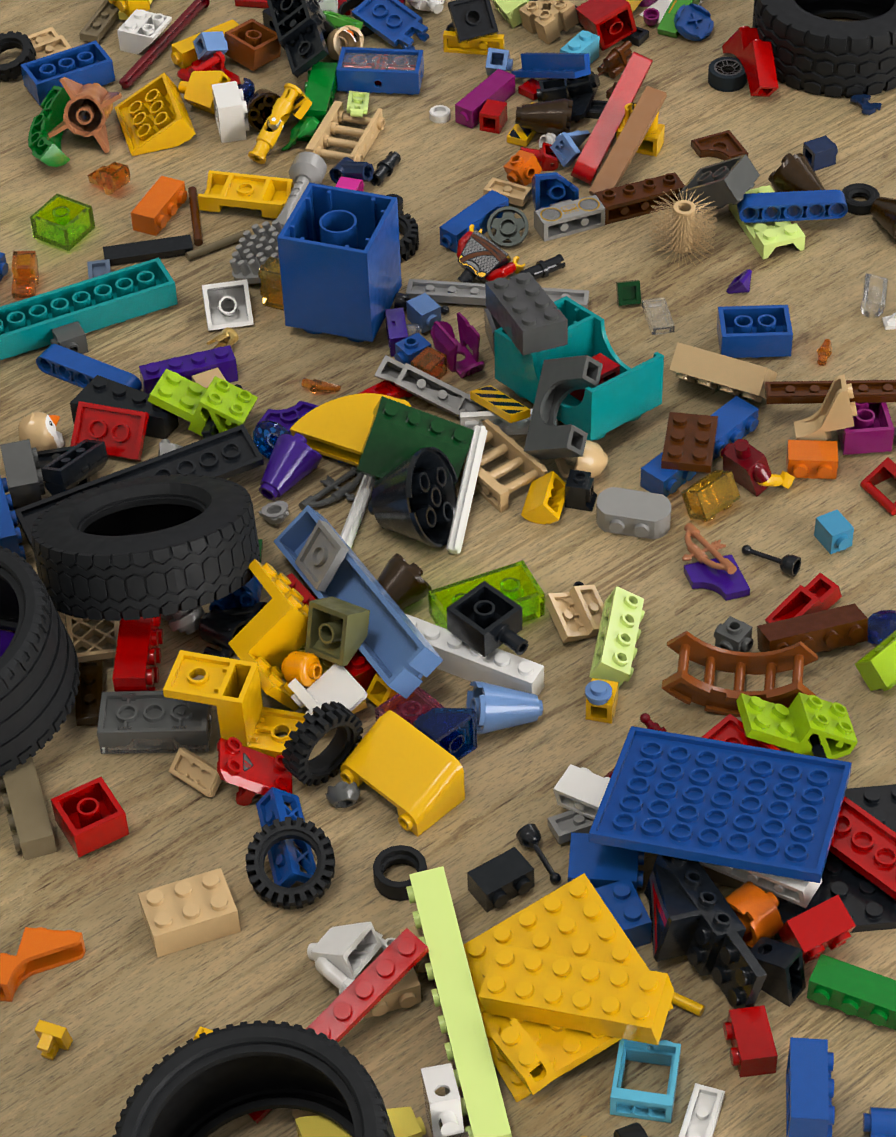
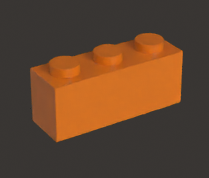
[131,176,187,236]

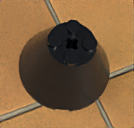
[368,447,458,548]

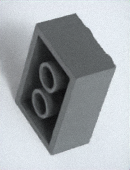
[678,154,760,214]

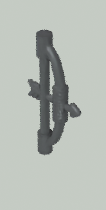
[299,465,364,511]

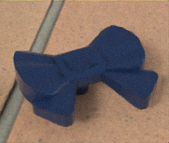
[850,94,882,115]

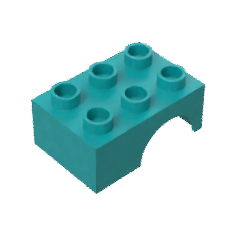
[494,296,664,441]

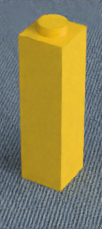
[171,19,239,69]

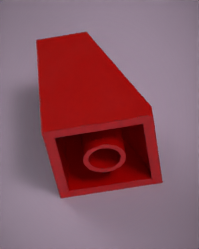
[576,0,637,51]

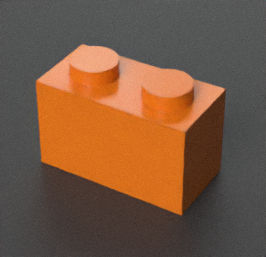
[786,440,838,479]

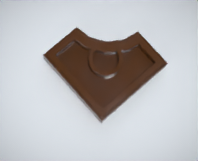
[691,130,749,161]

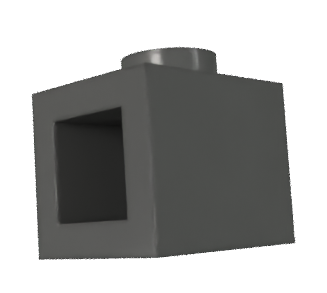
[50,321,89,354]

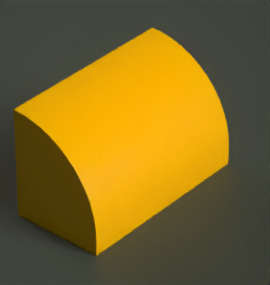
[521,471,566,524]

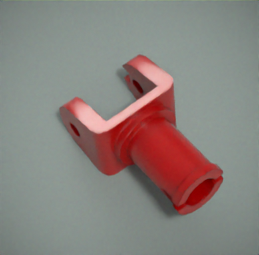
[520,142,559,171]

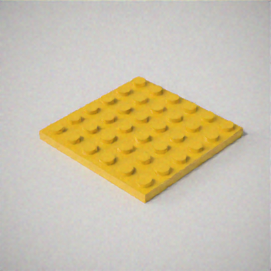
[463,873,673,1102]

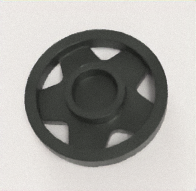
[487,206,529,248]

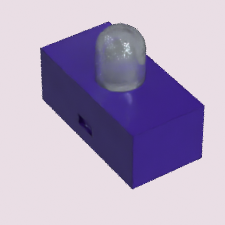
[385,308,422,357]

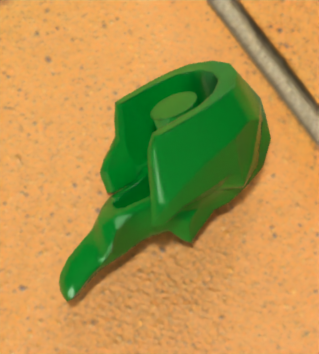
[281,115,320,151]

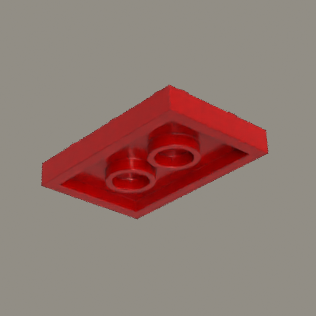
[70,401,149,461]

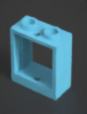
[610,1039,681,1123]

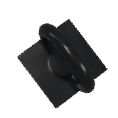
[446,0,499,43]

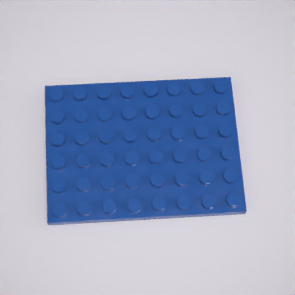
[589,726,852,883]

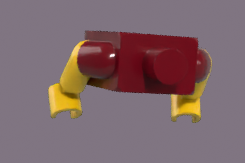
[720,439,795,497]

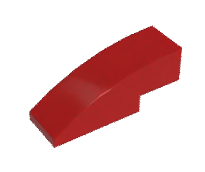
[765,573,842,623]

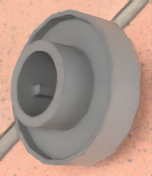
[167,605,205,635]

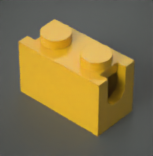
[491,1018,558,1095]

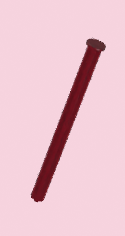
[119,0,210,89]

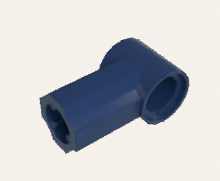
[329,157,374,184]

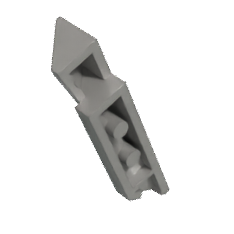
[374,355,487,417]

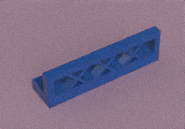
[511,52,591,79]
[256,787,316,888]

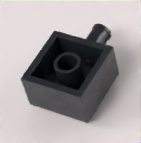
[447,581,529,657]

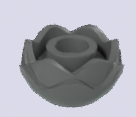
[325,781,360,808]

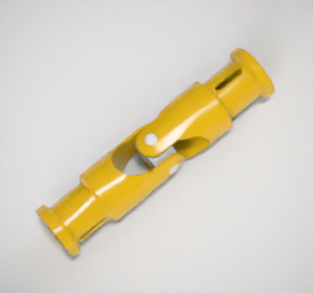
[248,83,302,164]

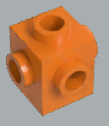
[503,150,542,186]

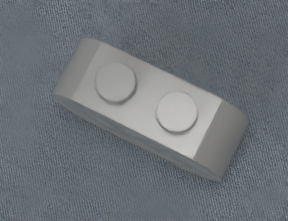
[596,487,671,540]

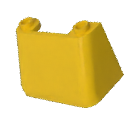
[340,710,465,837]

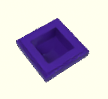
[726,269,752,294]

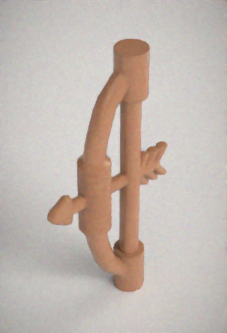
[682,523,737,574]

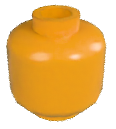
[281,651,322,687]

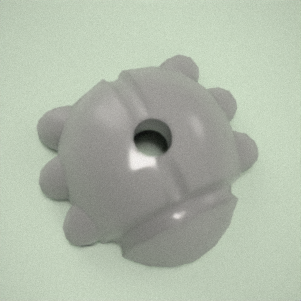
[259,501,289,525]

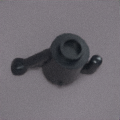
[199,602,267,658]

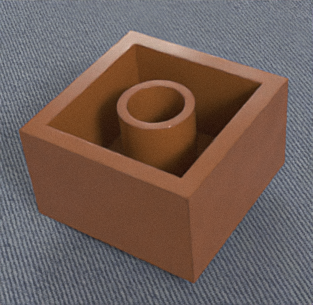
[224,19,281,71]

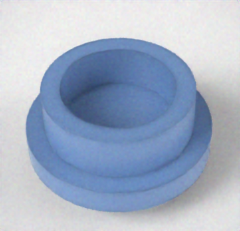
[585,680,612,706]

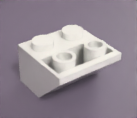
[117,9,172,55]

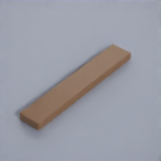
[589,86,667,195]

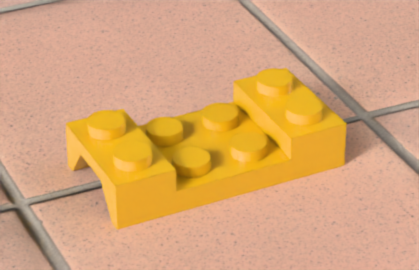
[197,170,293,219]

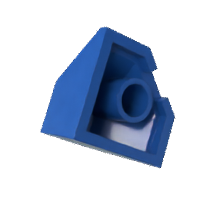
[532,172,579,210]

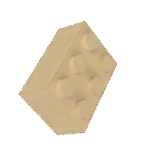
[138,868,241,958]

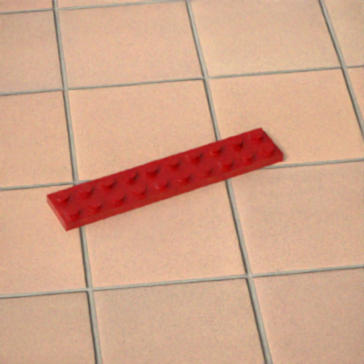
[701,714,896,900]

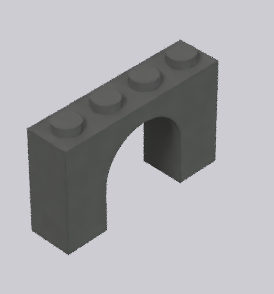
[524,355,603,460]

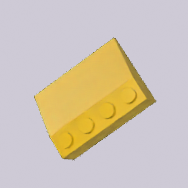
[114,73,196,156]

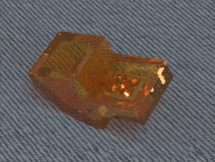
[88,162,130,195]
[11,251,39,298]

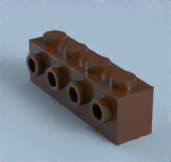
[595,172,685,225]
[757,603,868,653]

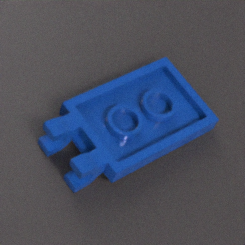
[352,0,429,50]

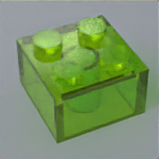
[30,194,95,251]

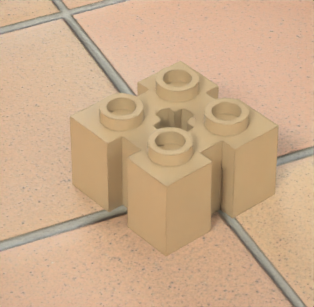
[519,0,579,45]

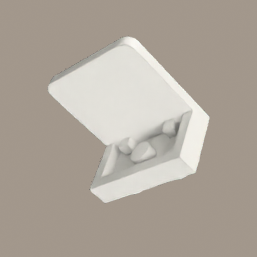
[287,664,367,732]

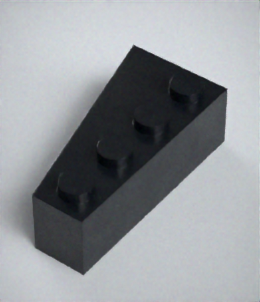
[70,375,179,439]

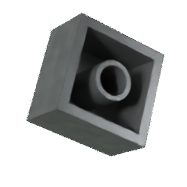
[0,439,46,510]

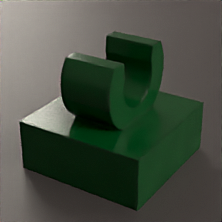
[616,280,641,306]

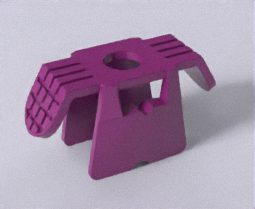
[431,312,485,378]

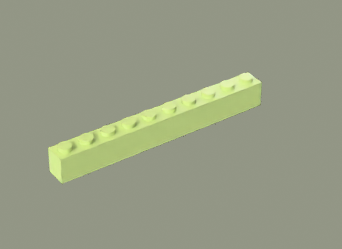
[406,866,512,1137]

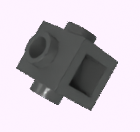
[714,616,754,652]

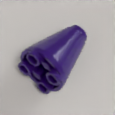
[259,433,322,501]

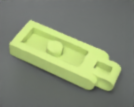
[346,91,370,118]

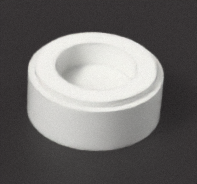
[429,105,450,124]

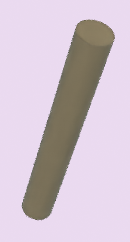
[185,230,246,261]

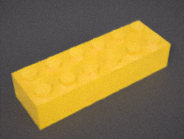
[478,944,674,1045]

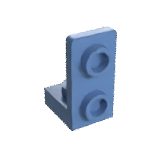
[550,130,590,167]

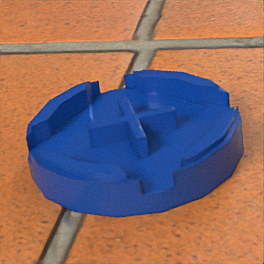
[674,3,714,41]

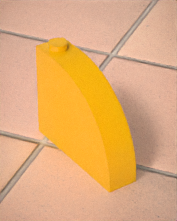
[290,393,411,466]

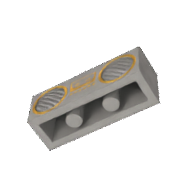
[534,195,605,242]

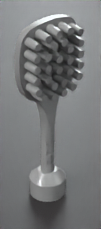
[229,152,327,284]

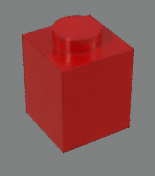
[479,99,507,134]

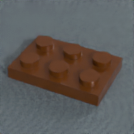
[661,412,718,473]

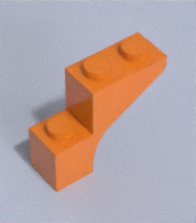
[0,927,86,1002]

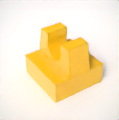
[35,1019,73,1060]

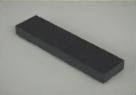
[103,234,193,266]

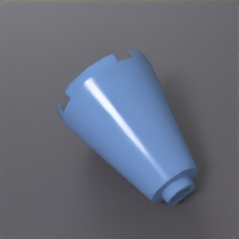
[466,681,543,735]

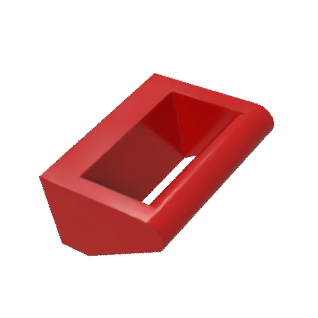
[860,457,896,516]

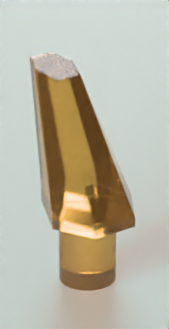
[817,339,832,366]
[301,378,341,394]

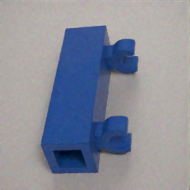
[439,190,515,253]

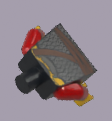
[457,224,526,284]

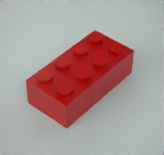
[112,614,164,692]

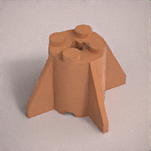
[48,77,122,154]

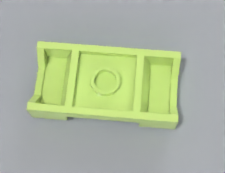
[729,185,806,260]

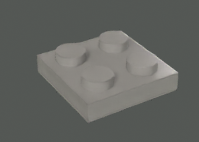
[295,520,349,592]

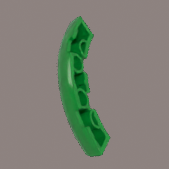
[28,86,70,167]

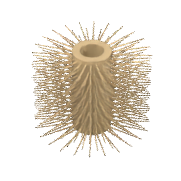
[648,188,718,266]

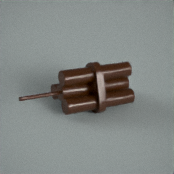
[597,40,633,79]

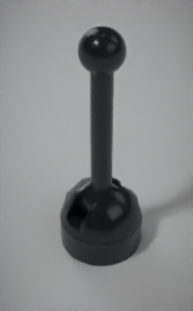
[394,292,449,315]
[742,545,801,577]
[516,824,561,884]

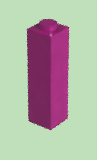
[455,69,516,129]

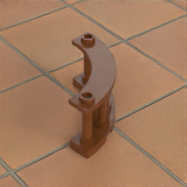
[661,631,818,717]

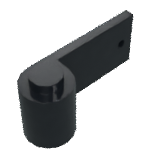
[567,71,600,123]

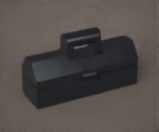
[41,439,108,496]

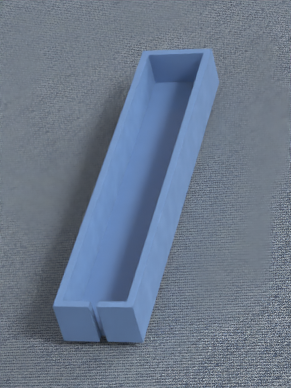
[273,505,443,699]

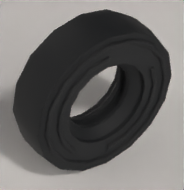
[842,183,880,215]

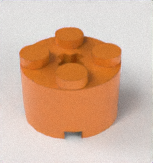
[725,881,784,947]

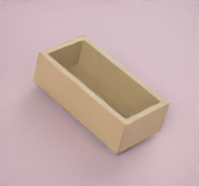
[669,342,778,403]

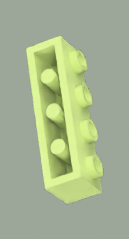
[589,586,645,688]

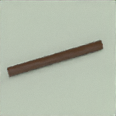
[188,186,203,246]

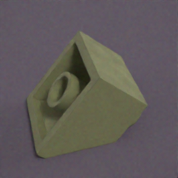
[305,596,370,666]

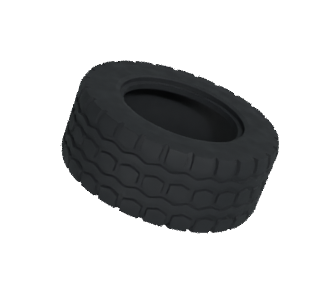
[752,0,896,98]

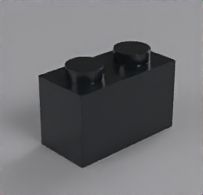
[467,847,534,912]

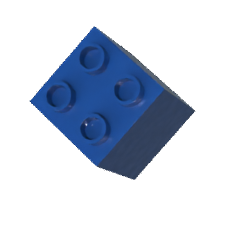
[277,183,402,342]

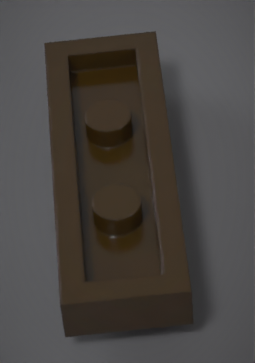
[76,659,104,726]

